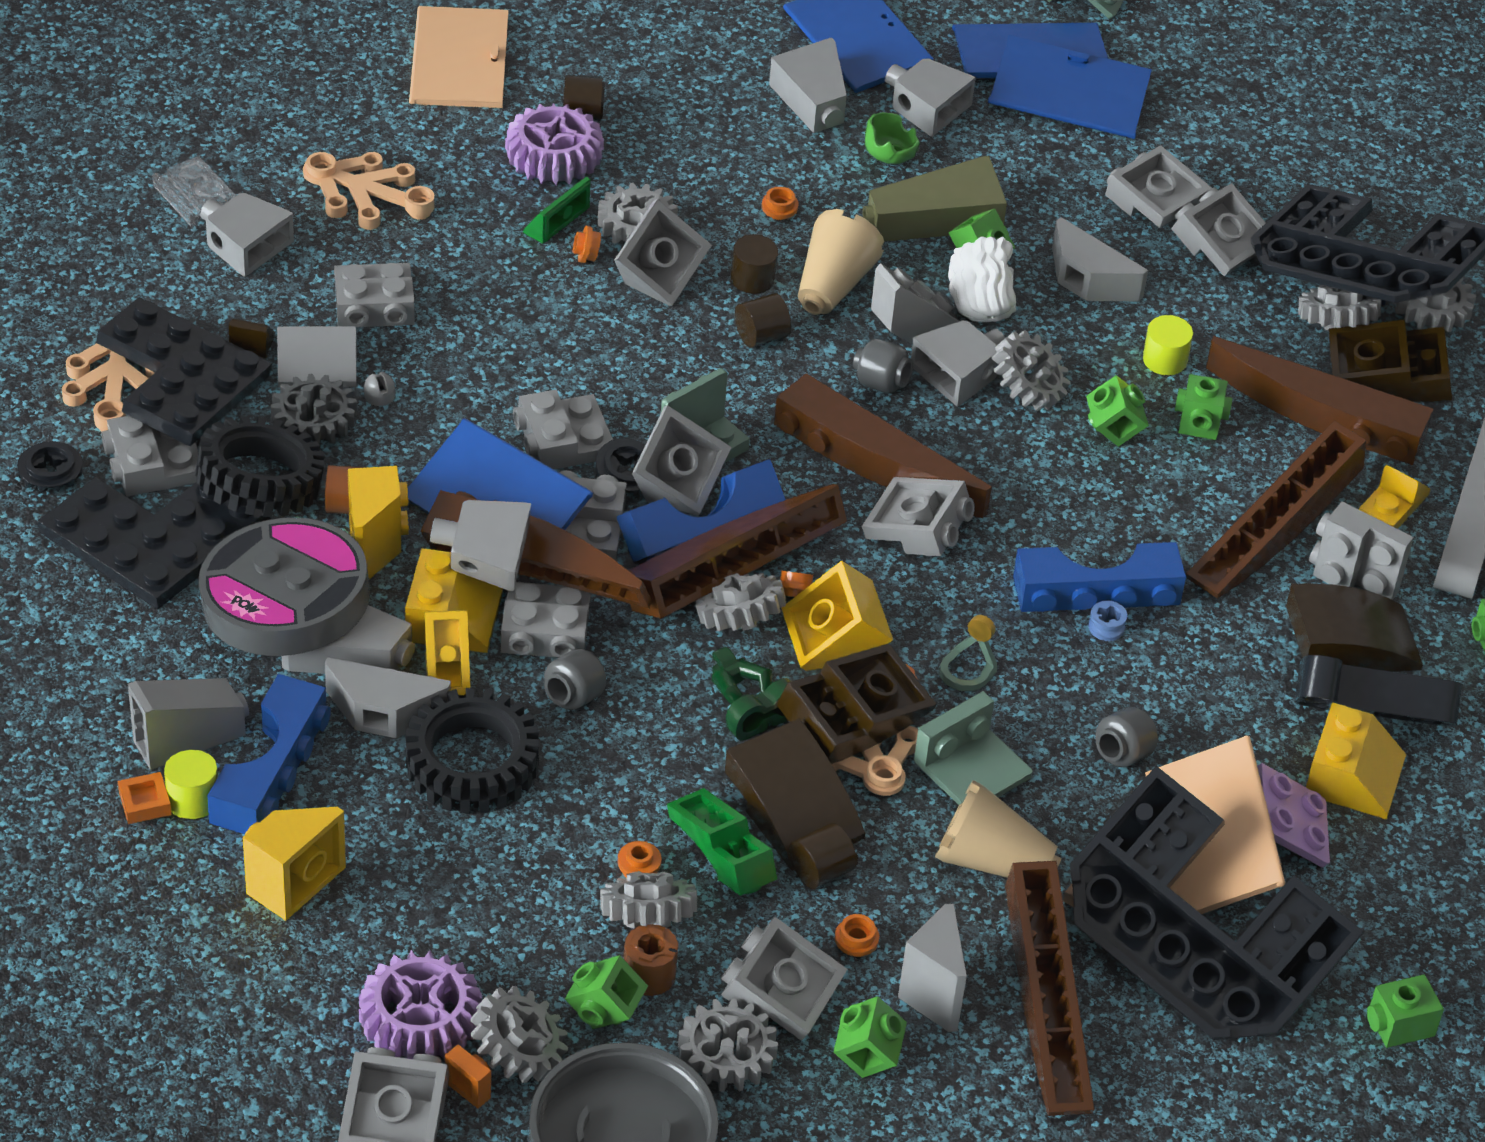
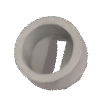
[364,372,395,406]

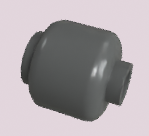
[853,339,913,394]
[544,649,606,710]
[1095,707,1158,767]

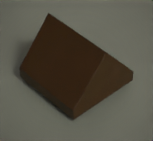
[229,319,275,358]

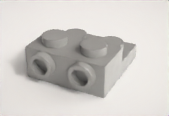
[1105,145,1212,228]
[1171,183,1266,276]
[334,263,415,327]
[513,390,613,469]
[101,415,198,497]
[559,470,627,561]
[862,477,974,556]
[1309,501,1414,600]
[501,582,591,658]
[721,917,848,1041]
[338,1047,450,1142]

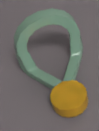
[939,615,997,692]

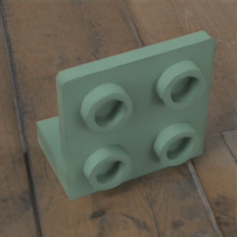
[661,368,750,463]
[914,691,1032,805]

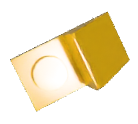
[1359,464,1431,529]
[424,610,471,695]

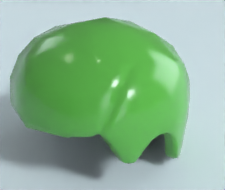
[865,112,920,165]

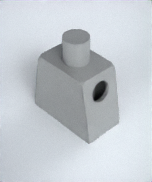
[885,59,976,137]
[200,193,294,277]
[911,320,1005,407]
[430,500,531,591]

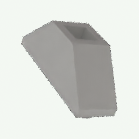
[1052,217,1148,302]
[871,263,960,344]
[325,657,451,738]

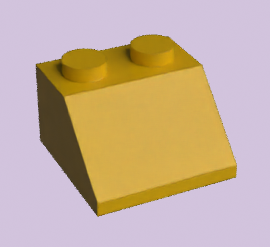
[348,466,409,579]
[405,548,503,653]
[781,561,893,671]
[1306,702,1406,820]
[243,807,346,921]

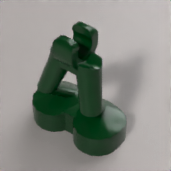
[711,647,791,741]

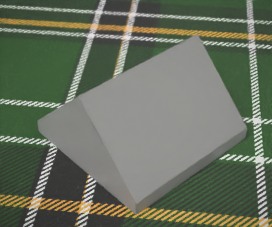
[614,199,712,306]
[277,326,357,388]
[632,405,732,515]
[898,904,967,1032]

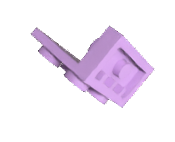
[1257,763,1330,868]

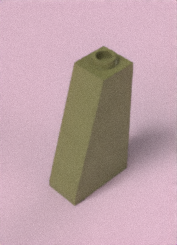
[862,156,1007,242]

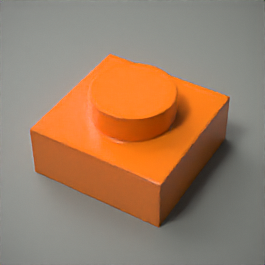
[118,772,171,824]
[445,1044,491,1109]

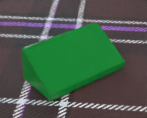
[523,177,591,244]

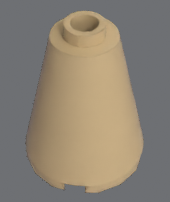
[798,209,884,315]
[935,780,1062,878]

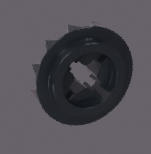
[595,438,645,495]
[17,441,83,493]

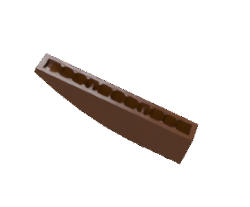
[1206,336,1433,465]
[774,373,992,518]
[1186,421,1366,599]
[628,484,847,619]
[421,490,653,609]
[1005,861,1094,1116]

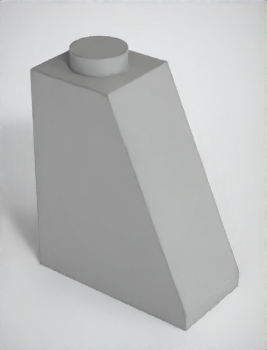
[769,37,847,133]
[281,605,415,674]
[128,678,249,770]

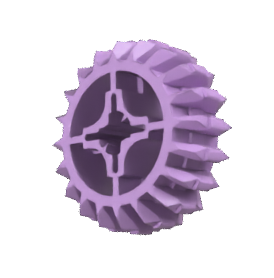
[505,103,604,185]
[359,950,482,1059]

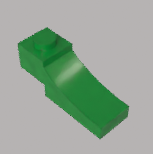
[667,788,777,896]

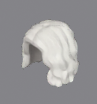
[948,237,1017,322]

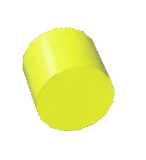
[1143,315,1193,375]
[164,750,218,819]

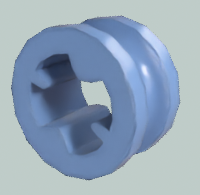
[1088,601,1127,641]

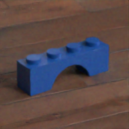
[616,459,786,562]
[1013,542,1186,612]
[207,674,331,834]

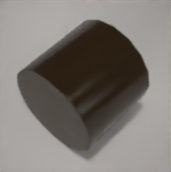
[563,75,605,120]
[730,234,778,294]
[734,293,792,348]
[789,823,858,889]

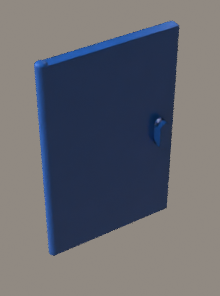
[783,0,934,93]
[952,23,1108,78]
[988,35,1152,139]
[408,418,593,530]

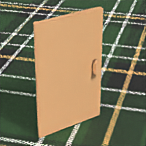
[409,6,508,108]
[1145,736,1285,914]

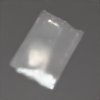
[152,156,236,226]

